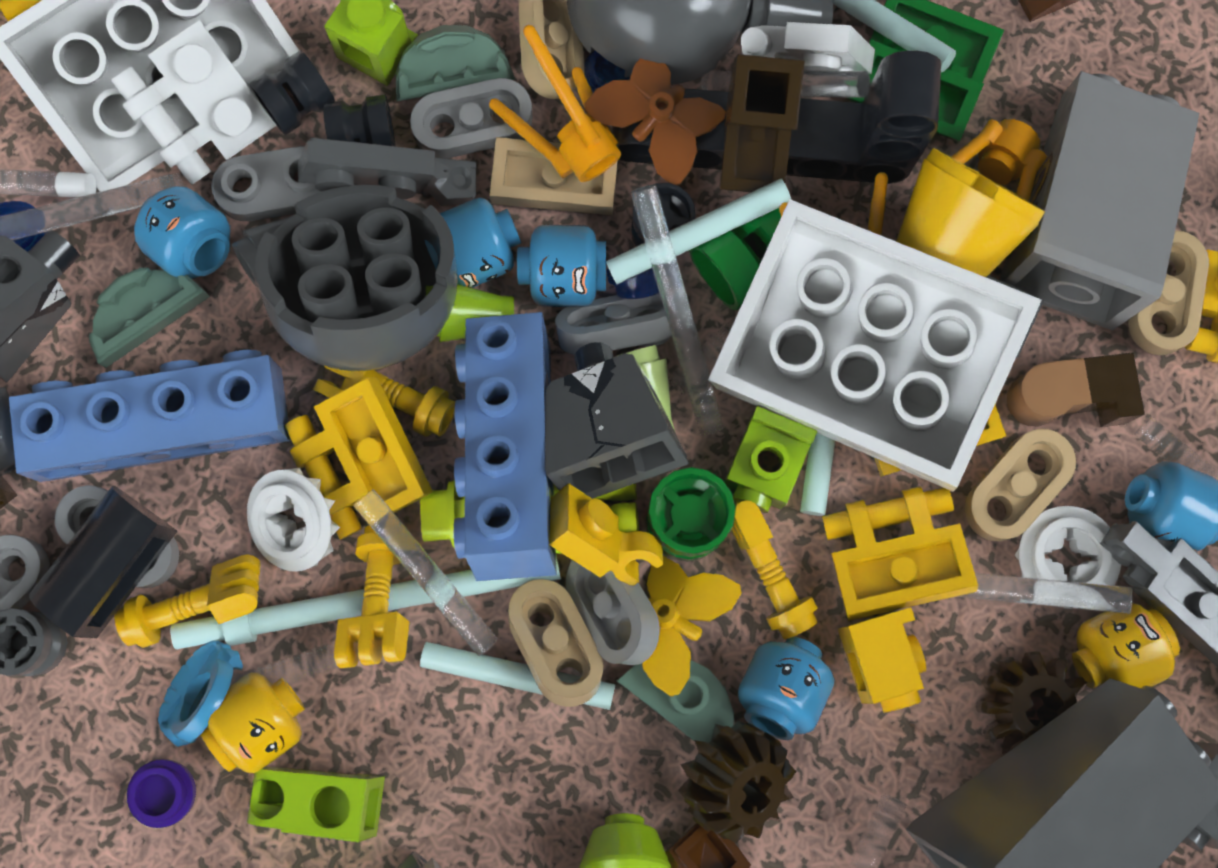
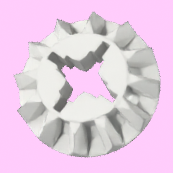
[247,468,340,572]
[1015,506,1121,609]

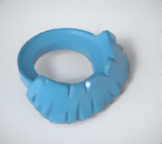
[158,641,243,747]

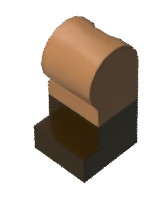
[1007,352,1145,427]

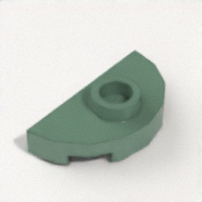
[396,25,515,101]
[89,267,210,368]
[617,660,734,742]

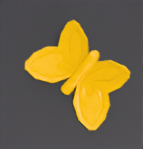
[642,556,742,697]

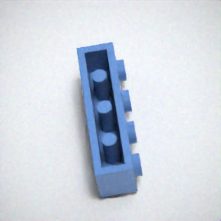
[453,312,557,581]
[9,350,291,482]

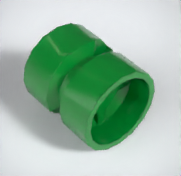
[689,208,781,310]
[645,467,736,562]

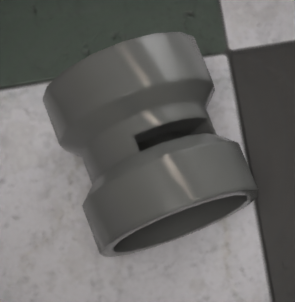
[0,608,68,677]

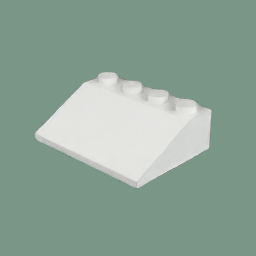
[0,0,299,199]
[708,199,1042,492]

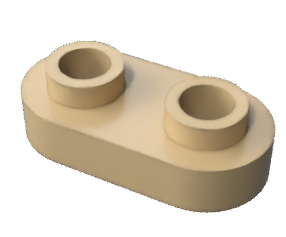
[519,0,584,99]
[1128,230,1209,355]
[965,429,1076,541]
[508,579,603,707]

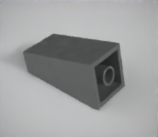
[906,678,1218,868]

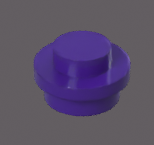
[127,759,196,828]

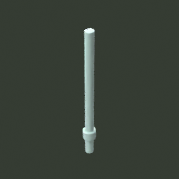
[170,555,561,649]

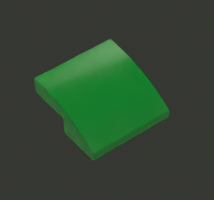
[846,0,1004,142]

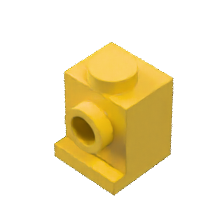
[838,607,926,713]

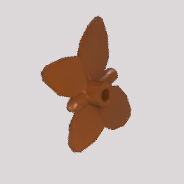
[585,58,726,185]

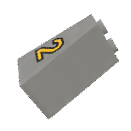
[999,71,1200,330]

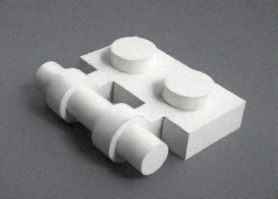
[111,20,276,185]
[741,22,875,83]

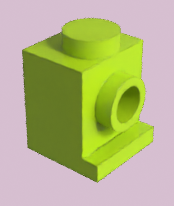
[324,0,418,86]
[724,406,817,513]

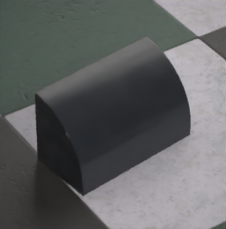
[29,486,177,639]

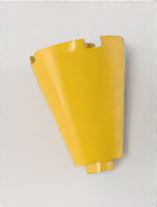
[896,148,1045,277]

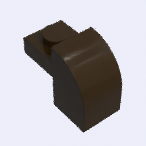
[719,54,805,192]

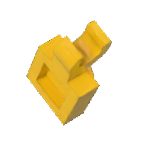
[549,483,663,586]

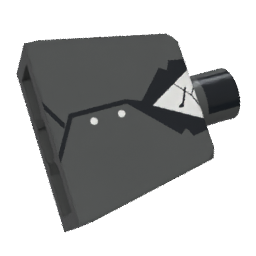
[0,230,80,383]
[545,342,689,499]

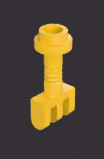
[313,366,455,437]
[731,500,818,640]
[334,523,409,669]
[114,554,261,648]

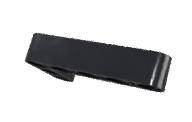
[611,51,941,184]

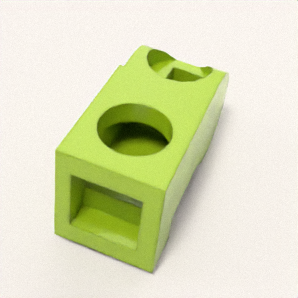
[247,767,385,842]

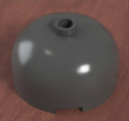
[567,0,751,85]
[255,185,458,371]

